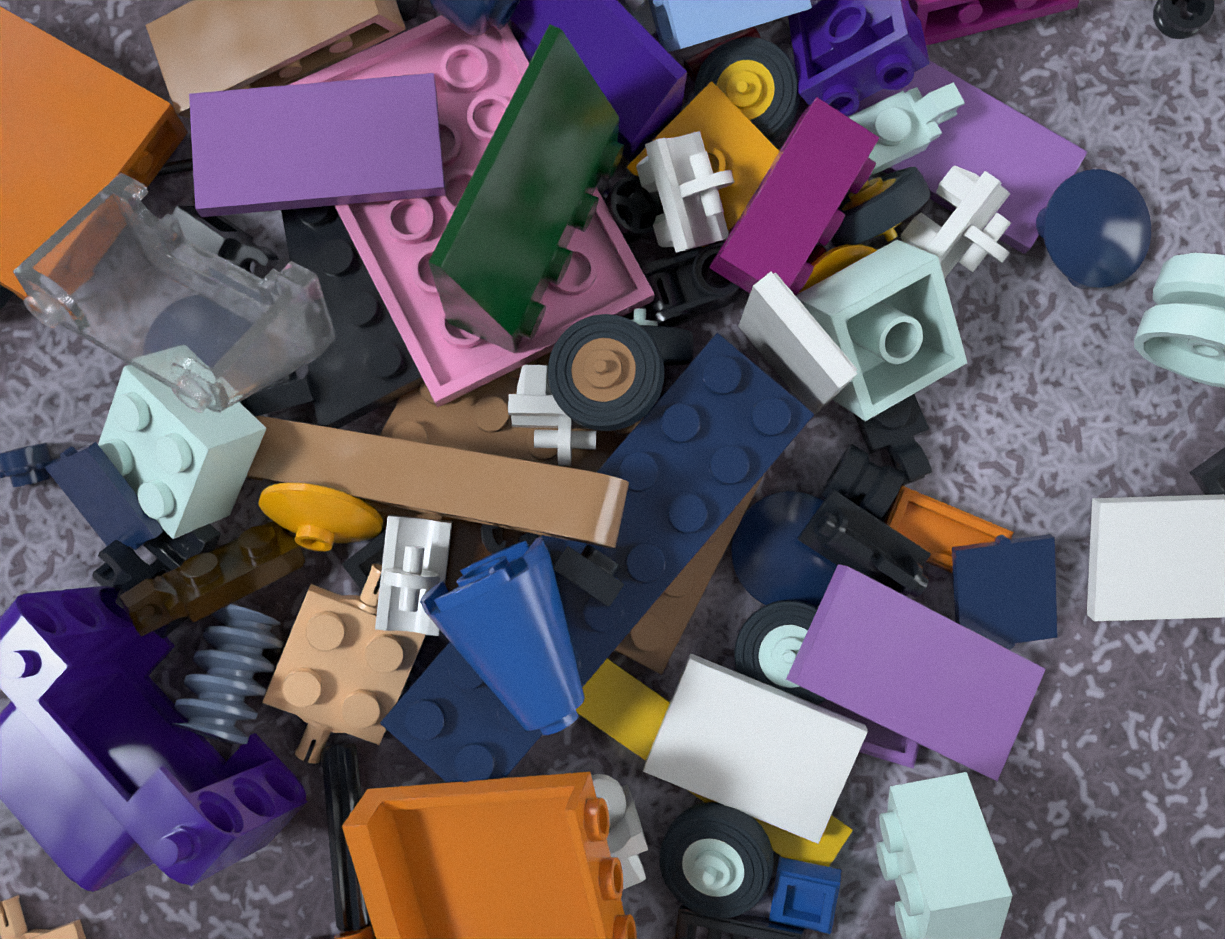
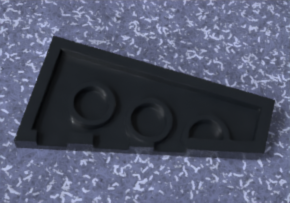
[281,205,425,429]

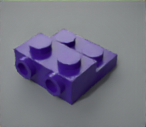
[788,0,930,117]

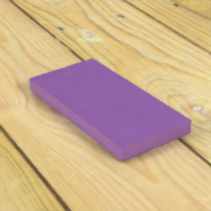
[852,60,1087,254]
[189,73,446,217]
[786,564,1046,781]

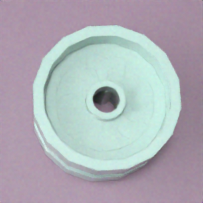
[1134,253,1225,388]

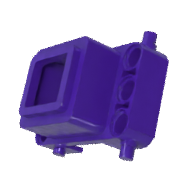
[0,586,308,892]

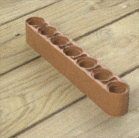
[246,416,629,548]

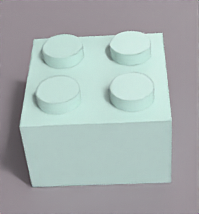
[796,240,967,421]
[98,350,267,539]
[876,772,1013,939]

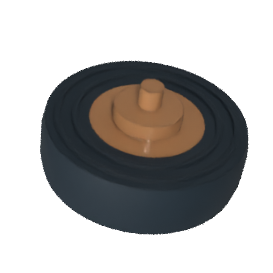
[548,314,664,431]

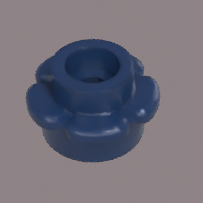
[0,442,57,488]

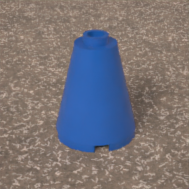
[420,537,585,735]

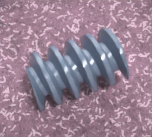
[172,604,284,744]

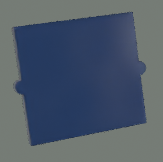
[44,442,164,550]
[952,534,1057,650]

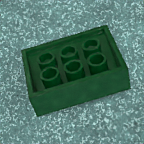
[428,24,624,354]

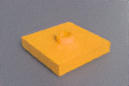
[627,81,779,247]

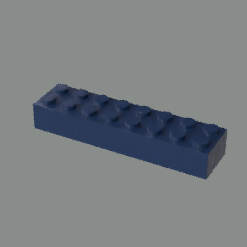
[380,333,814,783]

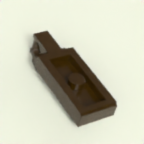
[120,521,306,637]

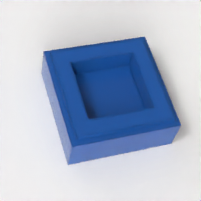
[769,857,841,934]

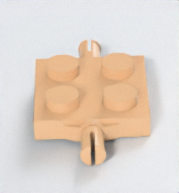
[262,564,426,764]

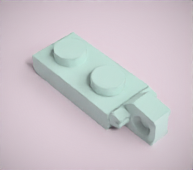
[849,82,965,177]

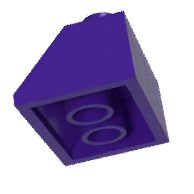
[510,0,687,163]

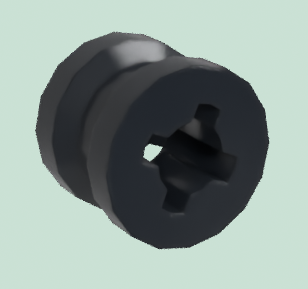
[600,175,664,244]

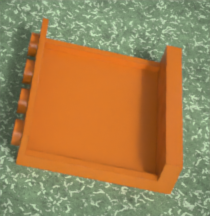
[0,6,188,318]
[342,771,637,939]

